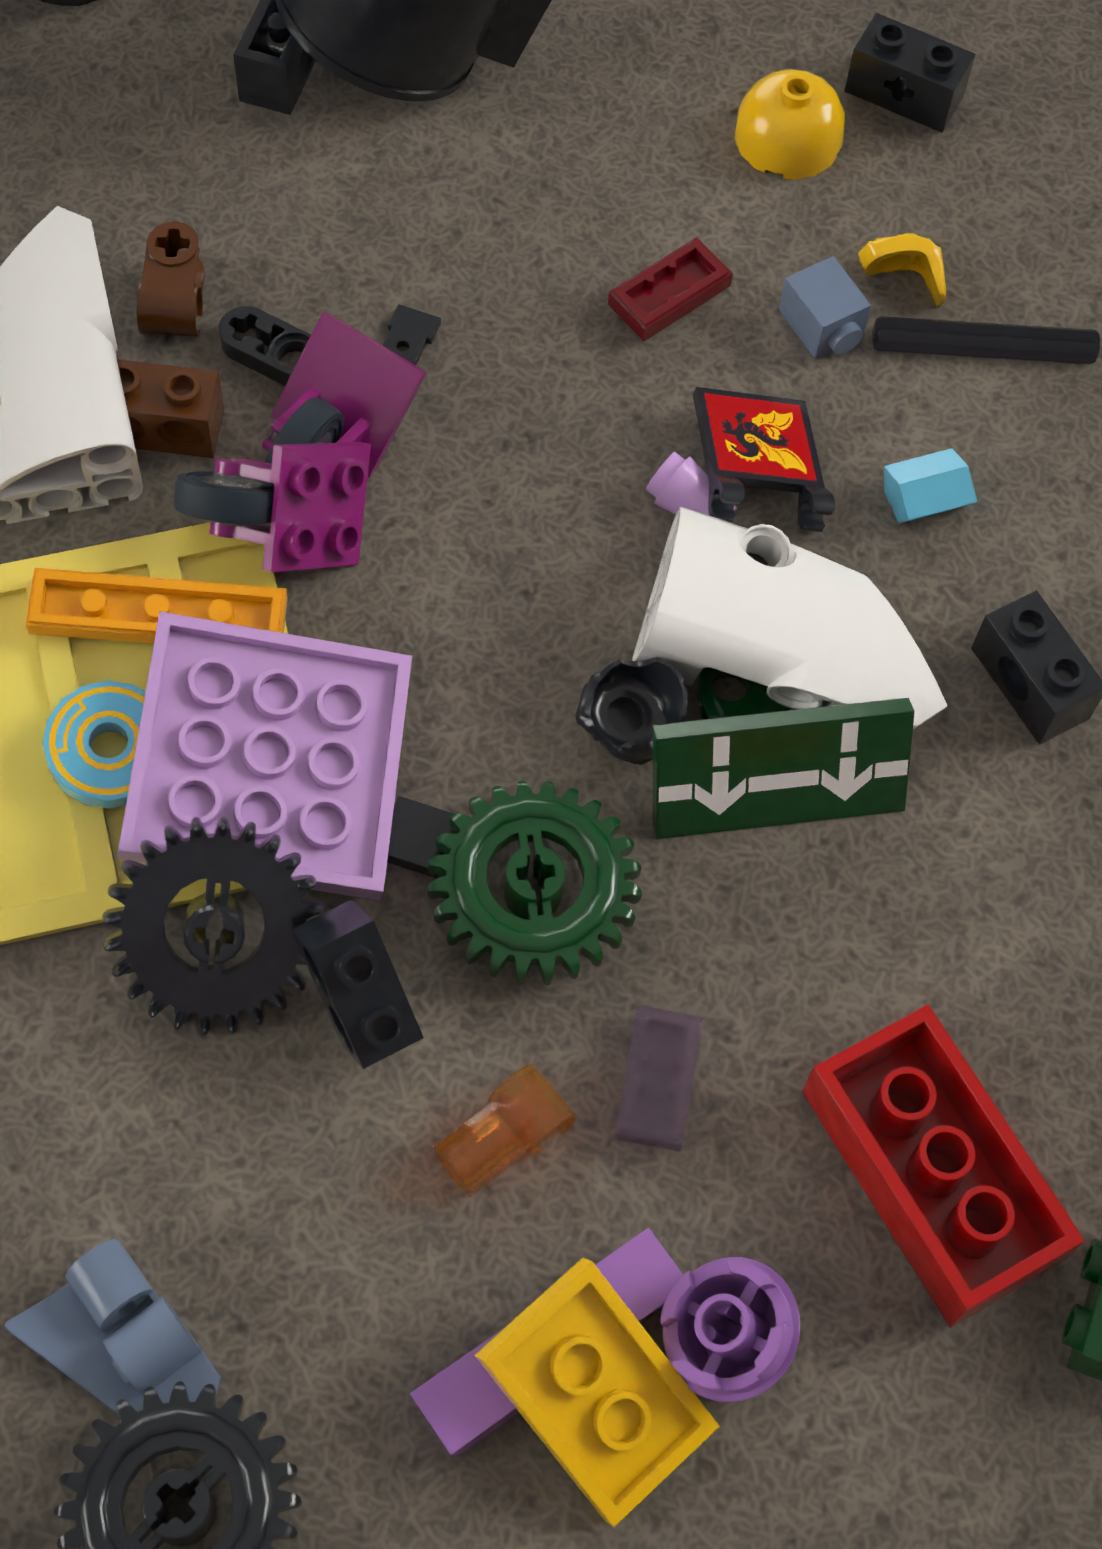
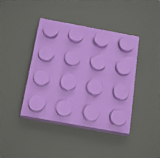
[117,611,412,900]

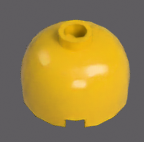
[734,69,845,180]

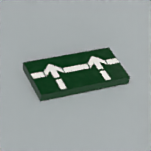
[652,697,915,839]

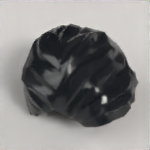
[575,657,688,765]

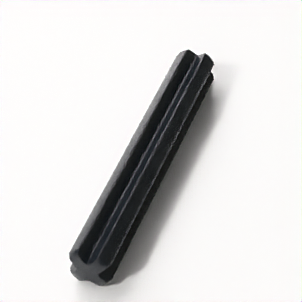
[872,316,1100,364]

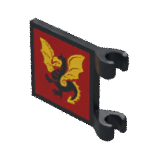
[693,387,836,532]

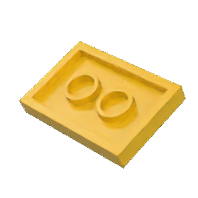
[474,1258,720,1527]

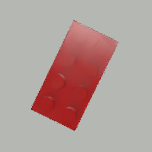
[802,1004,1085,1328]

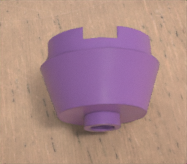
[661,1257,800,1402]

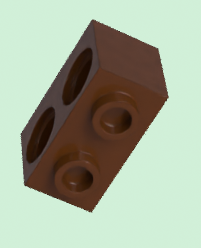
[117,359,224,458]

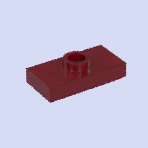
[608,237,733,342]

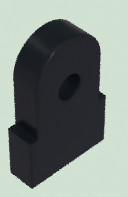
[383,304,441,365]

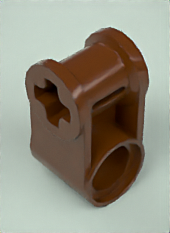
[136,221,205,336]

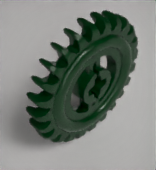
[427,781,642,986]

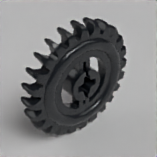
[102,816,324,1035]
[54,1381,302,1549]

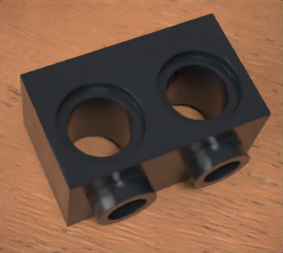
[291,900,424,1069]

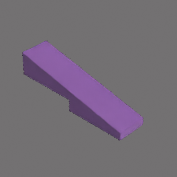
[410,1228,683,1457]

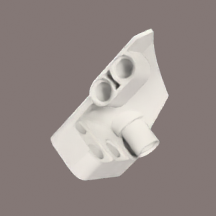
[0,206,143,524]
[632,506,947,730]

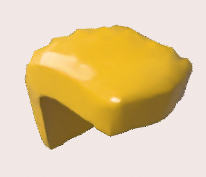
[858,233,946,307]

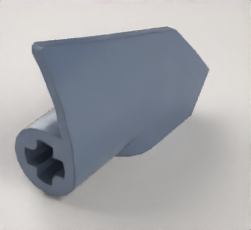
[4,1239,222,1414]

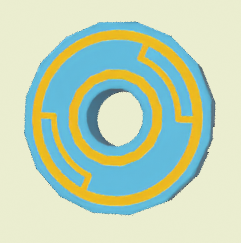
[42,680,145,809]

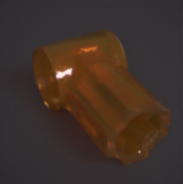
[434,1064,577,1198]

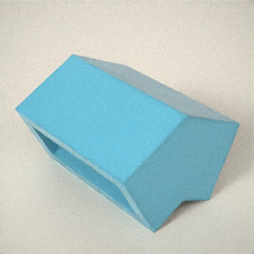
[884,448,977,524]

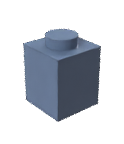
[779,256,871,359]

